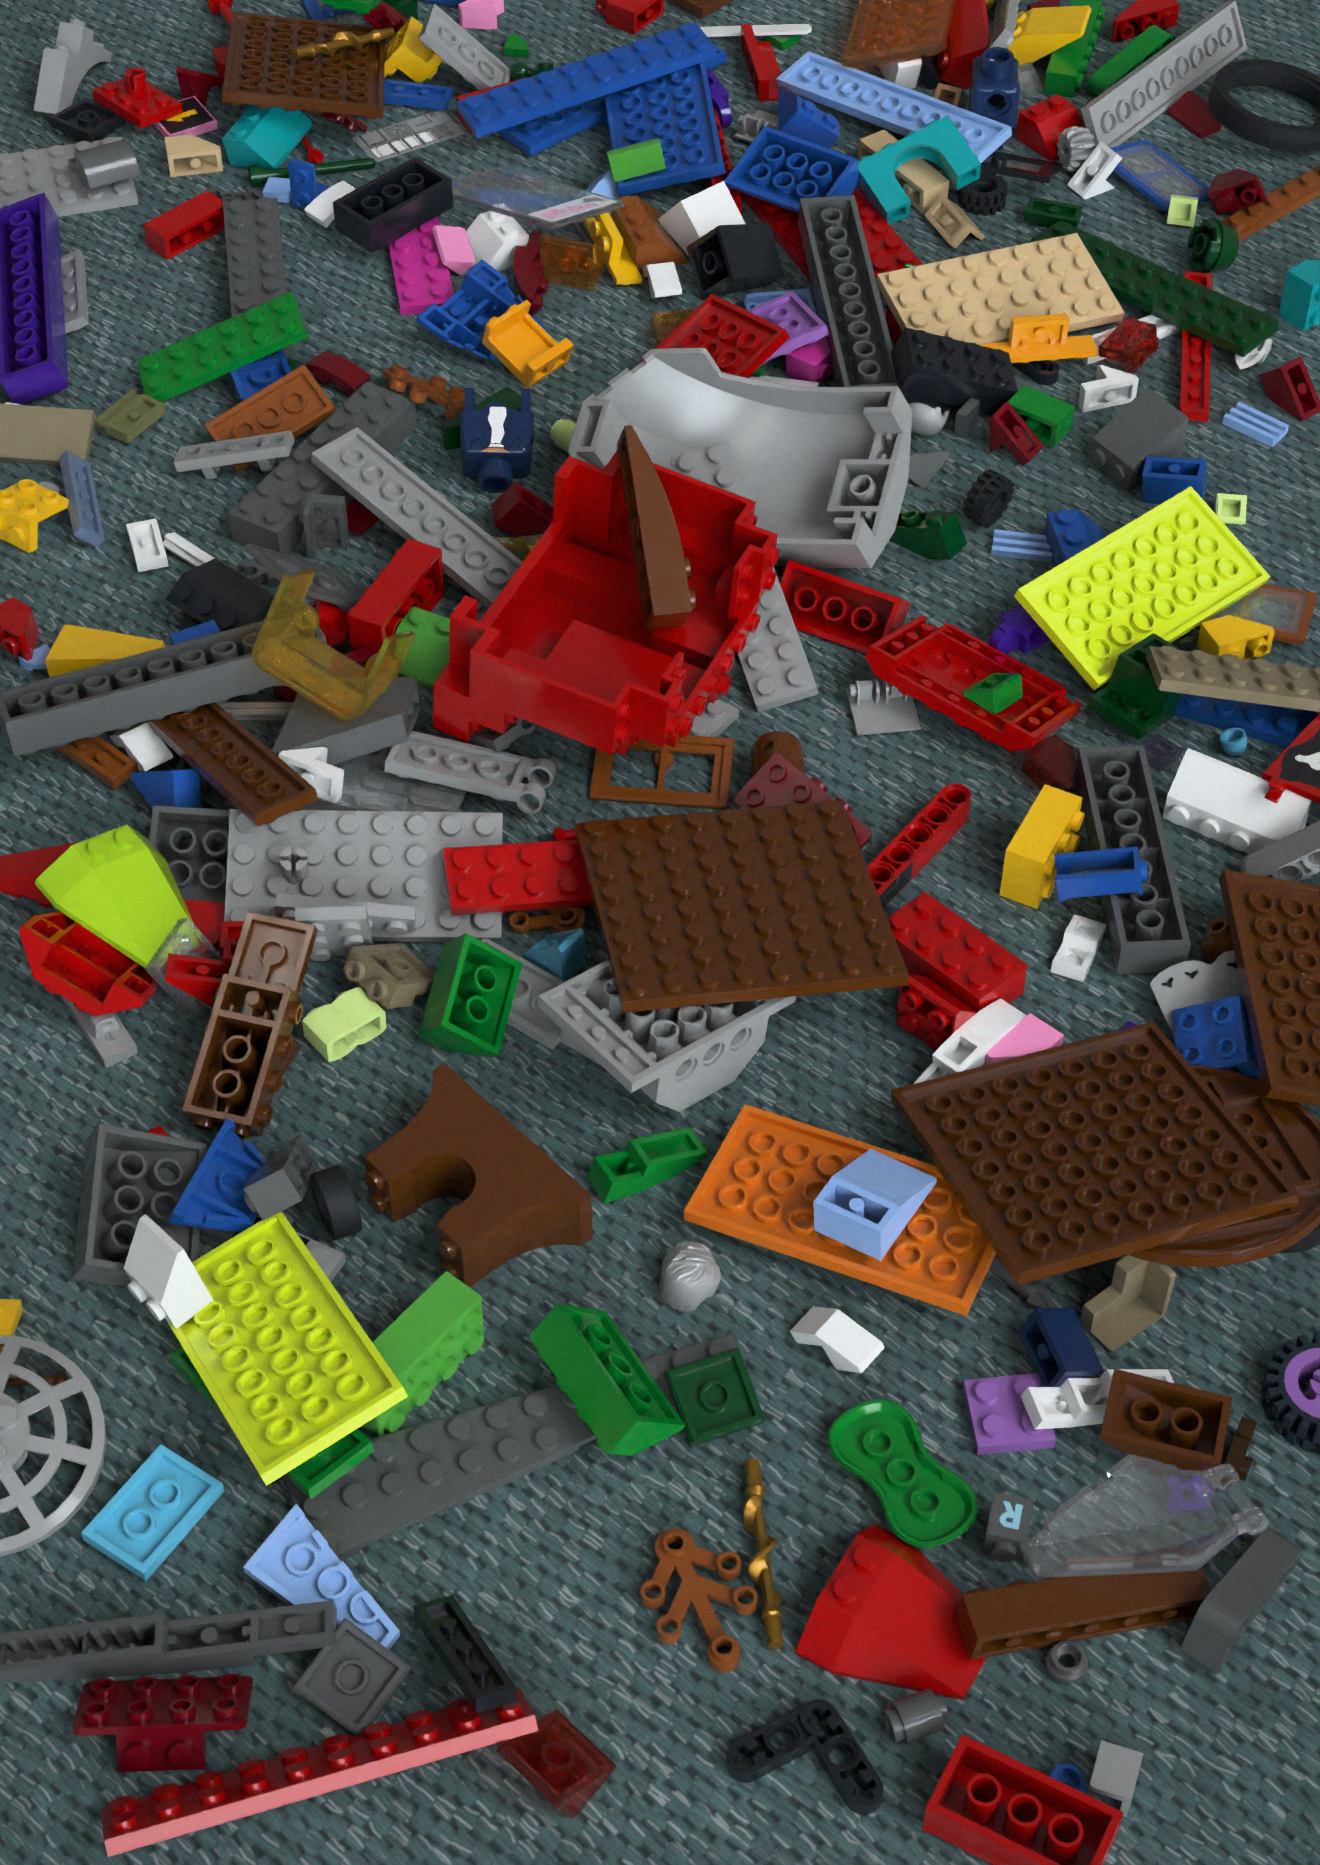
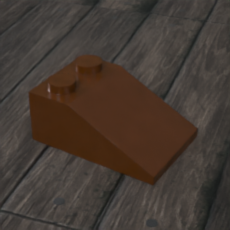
[1099,1369,1232,1489]

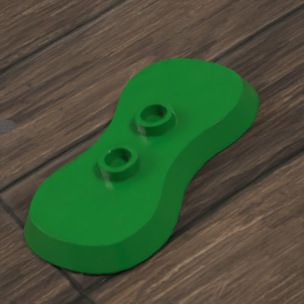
[827,1399,978,1548]

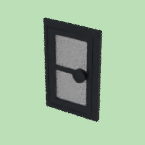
[980,151,1061,183]

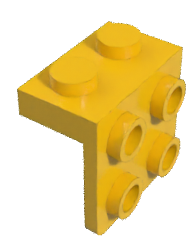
[0,479,69,553]

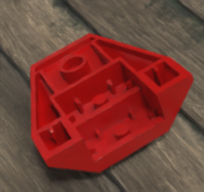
[19,911,159,1016]
[795,1524,988,1701]

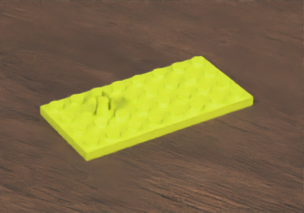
[1014,486,1270,691]
[166,1211,408,1486]

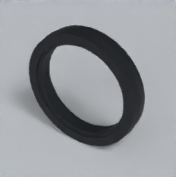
[1208,59,1320,152]

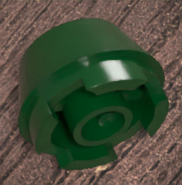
[1187,217,1239,273]

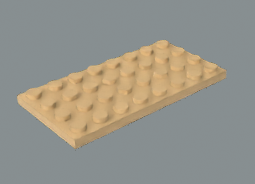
[876,233,1125,346]

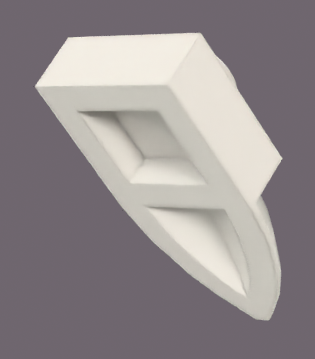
[1235,339,1273,370]

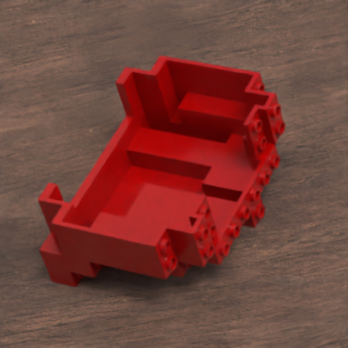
[433,450,780,755]

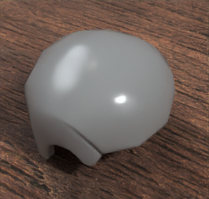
[908,402,949,436]

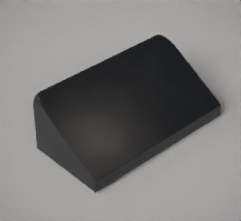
[919,40,947,90]

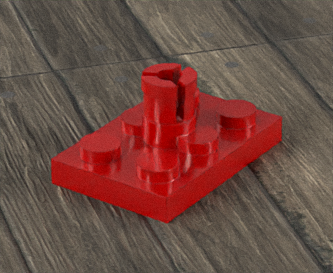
[92,67,183,129]

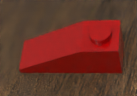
[165,953,232,1007]

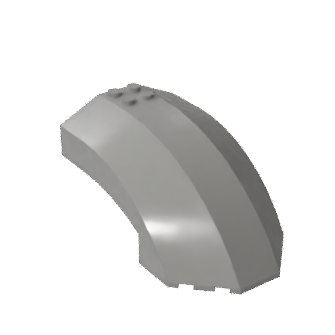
[568,348,913,568]

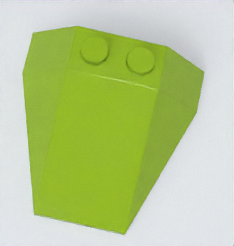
[35,824,202,969]

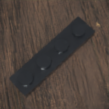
[414,1595,517,1713]

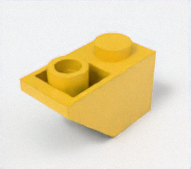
[1197,615,1275,660]

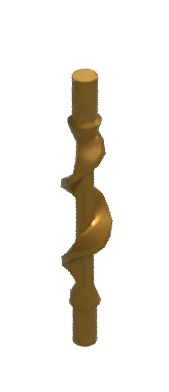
[291,27,395,59]
[743,1459,784,1650]

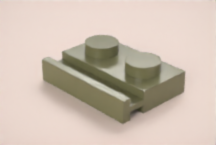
[95,389,166,443]

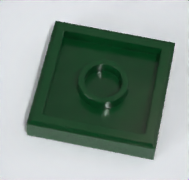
[664,1347,766,1448]

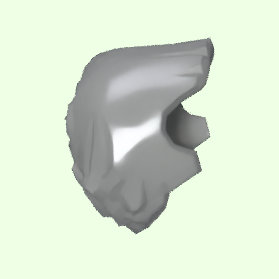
[659,1241,721,1312]

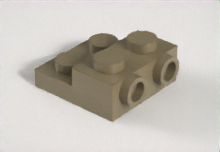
[342,943,435,1009]

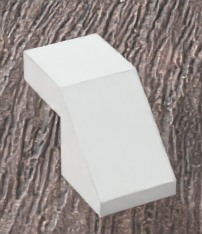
[642,262,682,299]
[110,722,174,772]
[790,1306,885,1373]

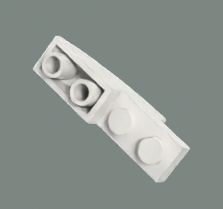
[914,998,1027,1084]

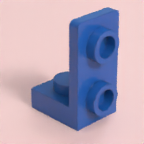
[288,159,329,209]

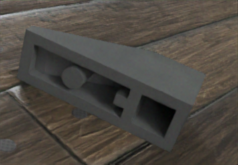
[244,1135,319,1220]

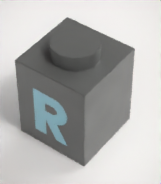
[983,1492,1034,1562]

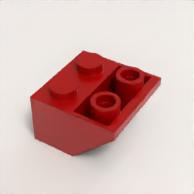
[896,974,978,1051]

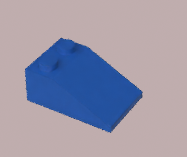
[778,85,840,149]

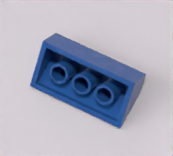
[1044,509,1106,567]

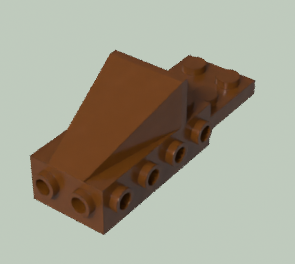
[182,911,318,1139]

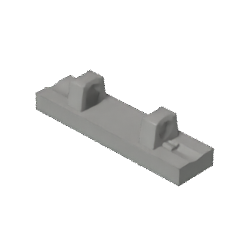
[173,430,295,480]
[61,996,138,1068]

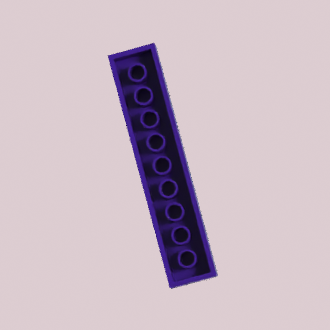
[0,192,69,404]

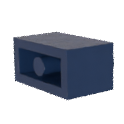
[1018,1308,1104,1387]

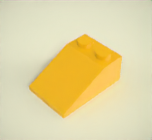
[1008,5,1092,69]

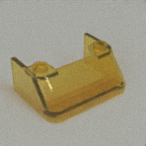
[252,569,416,721]

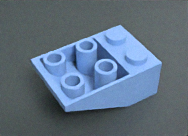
[813,1149,937,1261]

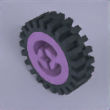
[1261,1333,1320,1455]

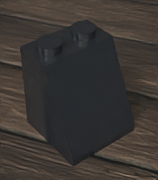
[686,223,784,300]

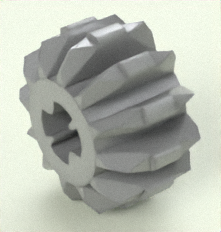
[1057,126,1096,173]

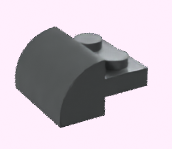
[69,139,140,189]

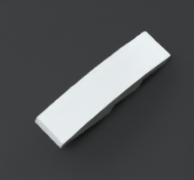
[1021,1369,1174,1429]

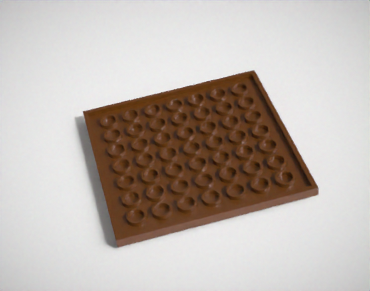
[575,801,909,1013]
[891,1021,1299,1285]

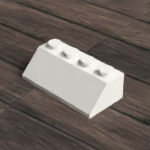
[1163,748,1312,854]

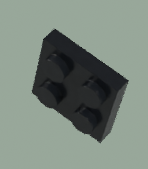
[50,98,126,143]

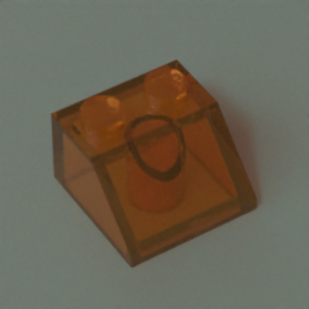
[540,234,604,292]

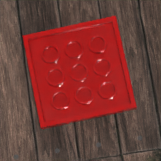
[639,294,790,378]

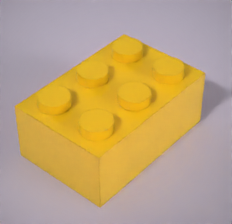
[999,784,1085,909]

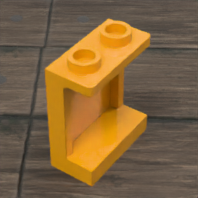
[482,300,574,388]

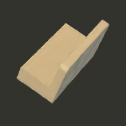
[924,194,986,248]

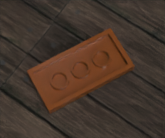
[204,364,336,473]

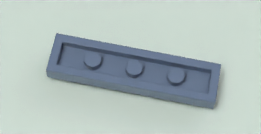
[59,450,105,547]

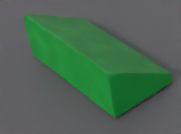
[964,673,1023,714]

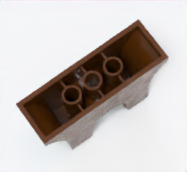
[364,1063,592,1287]

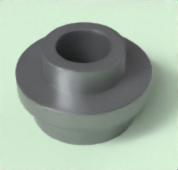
[1045,1641,1088,1683]

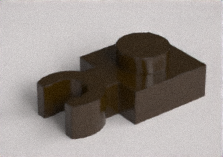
[1218,1417,1257,1493]

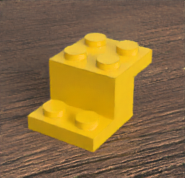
[384,16,445,84]

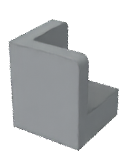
[1089,1740,1144,1817]

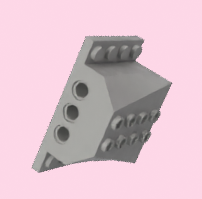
[537,960,796,1112]

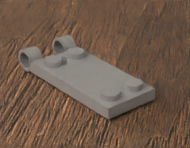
[384,731,556,814]

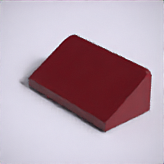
[1167,91,1222,138]

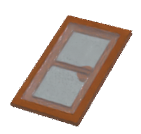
[1197,584,1318,646]

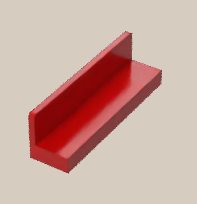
[740,24,781,102]

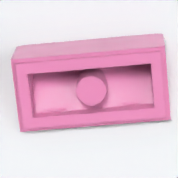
[432,225,475,275]

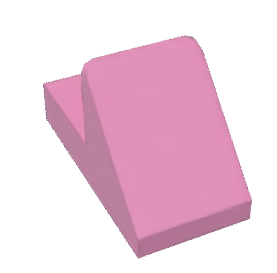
[458,0,504,29]

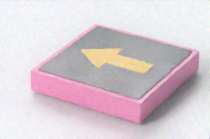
[154,96,218,137]

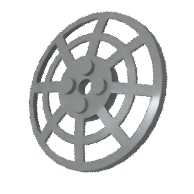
[0,1335,107,1557]

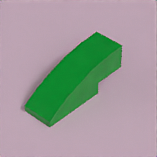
[587,1127,708,1203]

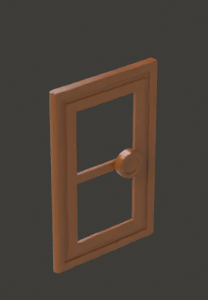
[589,735,734,810]

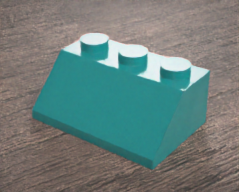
[222,104,313,169]

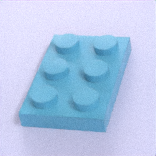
[81,1444,224,1581]

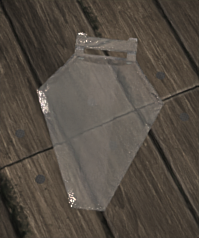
[1020,1454,1269,1578]

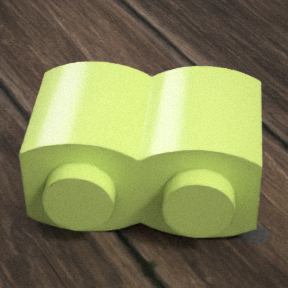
[302,987,387,1062]

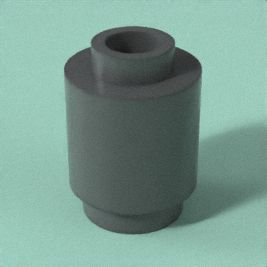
[882,1688,949,1744]

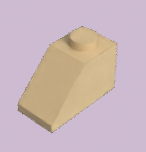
[164,134,223,177]

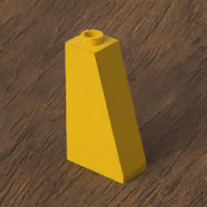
[45,625,165,677]

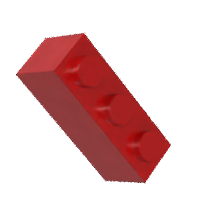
[143,190,225,260]

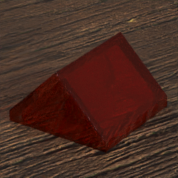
[496,1709,617,1819]

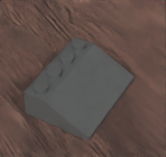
[149,805,230,903]
[72,1123,207,1285]

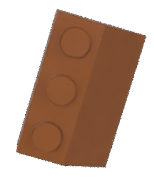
[611,195,688,272]

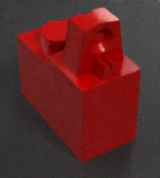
[595,0,664,35]

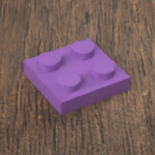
[963,1373,1056,1455]

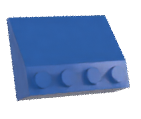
[724,126,860,213]

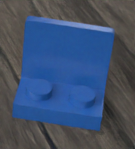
[1172,995,1260,1077]

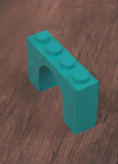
[858,115,981,225]

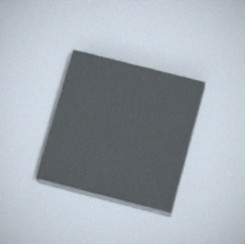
[293,1618,413,1736]

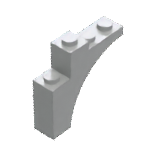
[33,19,112,117]

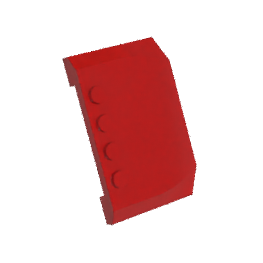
[866,615,1082,752]

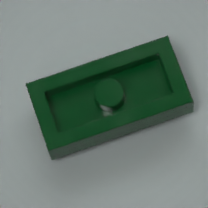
[1024,197,1083,228]

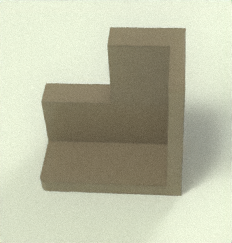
[1080,1255,1176,1353]

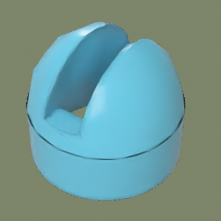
[1220,728,1248,756]

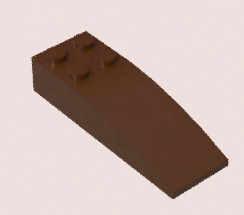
[617,425,696,630]

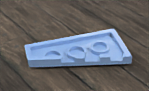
[243,1504,400,1650]

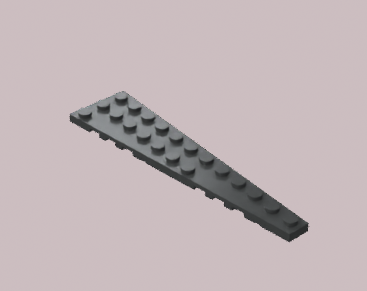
[284,1334,746,1561]

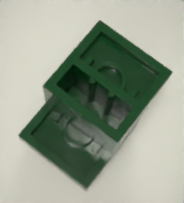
[1087,633,1182,740]

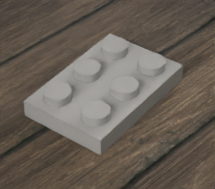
[295,905,374,961]

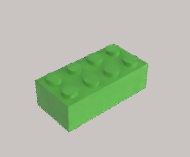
[361,1271,484,1438]

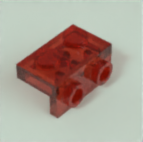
[1098,318,1159,374]

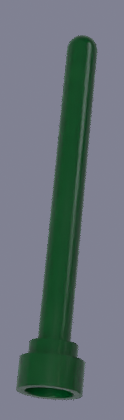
[248,158,376,188]

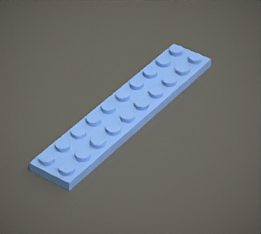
[776,51,1012,163]

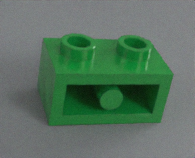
[1008,385,1075,447]

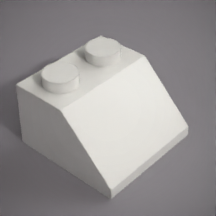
[466,207,529,272]
[124,1214,213,1329]

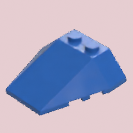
[416,260,553,367]

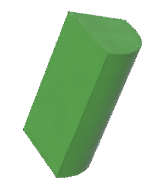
[606,137,666,182]

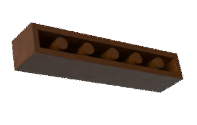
[955,1553,1211,1660]

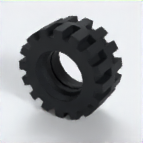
[958,172,1008,216]
[962,469,1014,528]

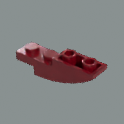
[513,230,548,316]

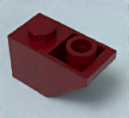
[1207,169,1268,215]

